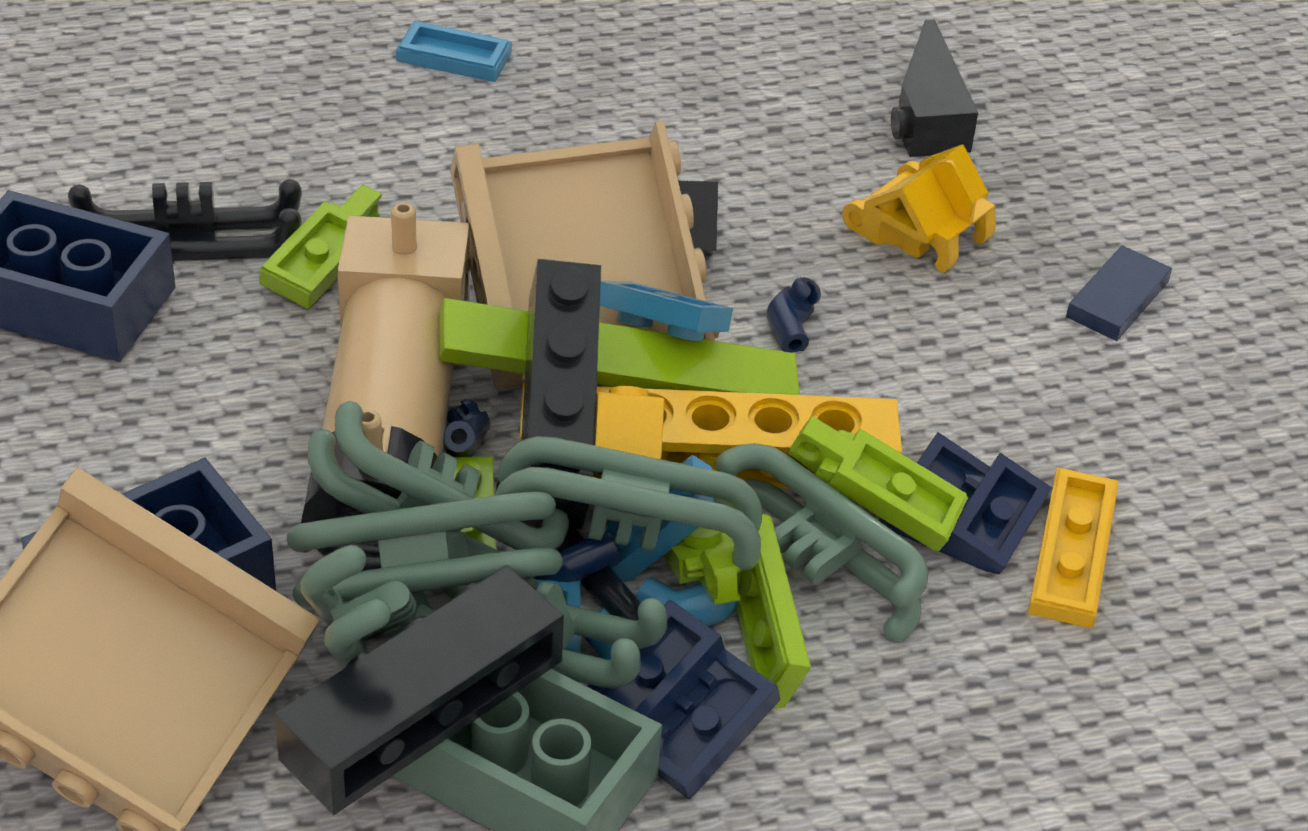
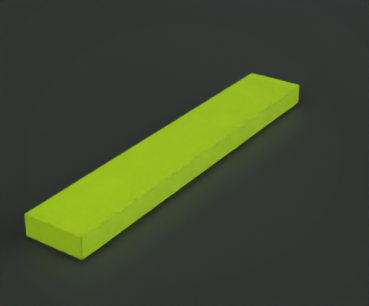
[439,298,800,395]

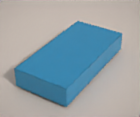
[396,21,512,82]

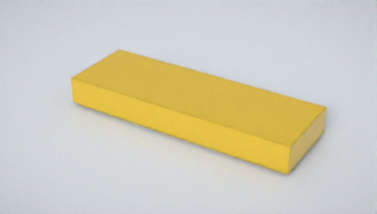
[1028,467,1119,629]

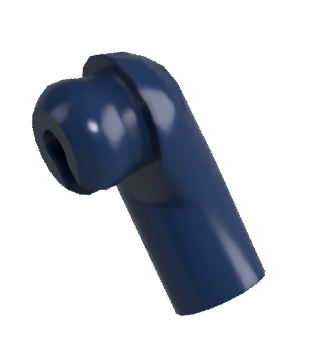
[766,277,821,353]
[443,399,490,457]
[533,530,621,583]

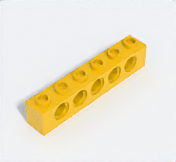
[520,384,902,489]

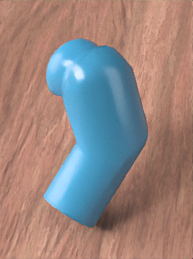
[636,577,738,627]

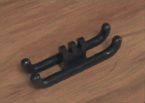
[68,179,302,261]

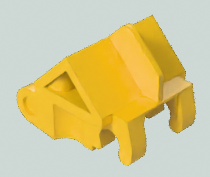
[842,144,996,273]

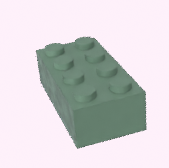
[389,604,662,831]

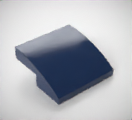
[878,432,1052,574]
[587,599,781,799]

